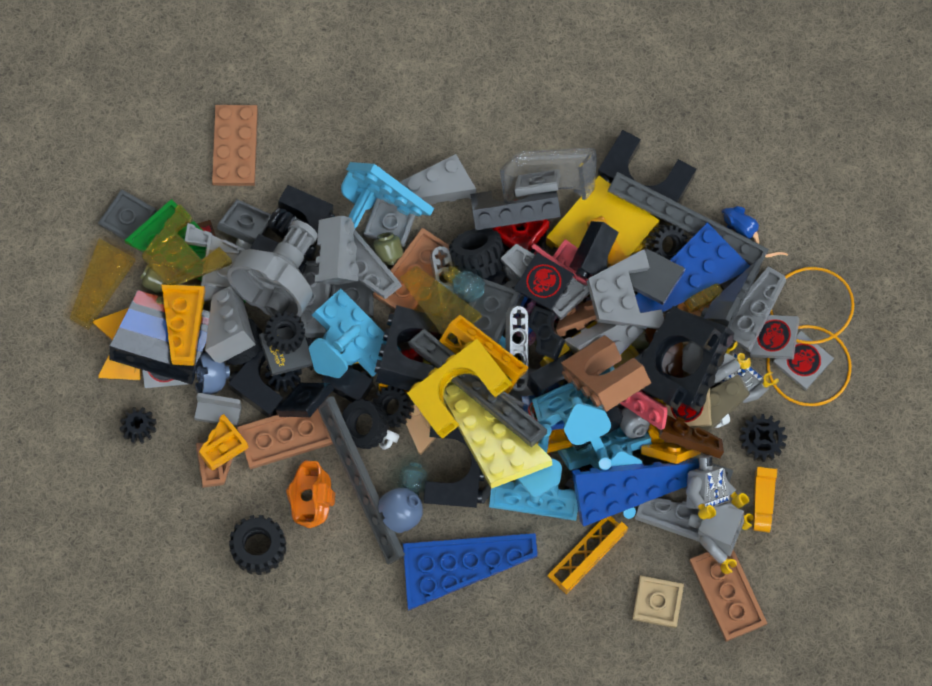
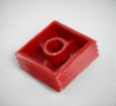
[492,199,549,252]

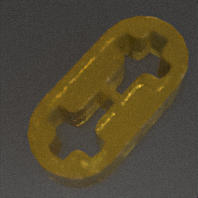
[684,283,723,313]

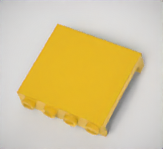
[546,176,659,257]

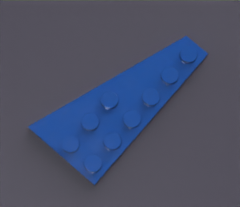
[635,223,750,313]
[572,458,699,526]
[403,533,537,611]

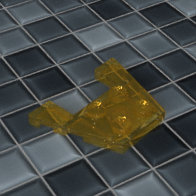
[142,204,232,285]

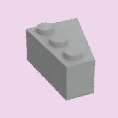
[400,154,476,205]
[315,216,359,285]
[205,285,256,363]
[564,322,644,355]

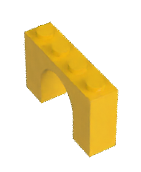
[407,339,512,439]

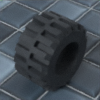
[449,228,506,280]
[229,515,286,575]

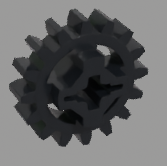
[739,414,787,462]

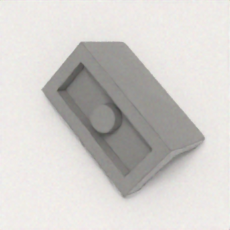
[194,393,242,427]

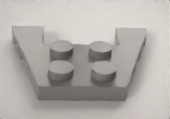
[178,223,246,301]
[587,250,664,331]

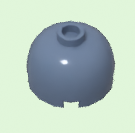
[195,352,230,395]
[378,488,423,533]

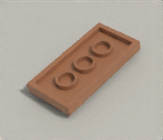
[212,105,258,186]
[373,228,449,310]
[237,409,333,470]
[689,550,767,642]

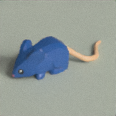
[722,206,788,258]

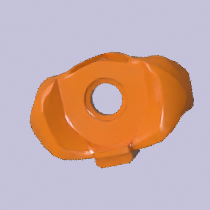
[286,461,336,528]

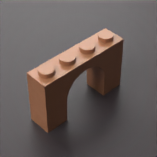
[561,335,651,412]

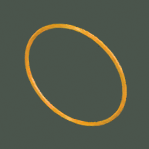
[770,267,854,344]
[767,325,852,406]

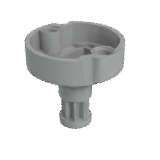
[227,220,318,318]

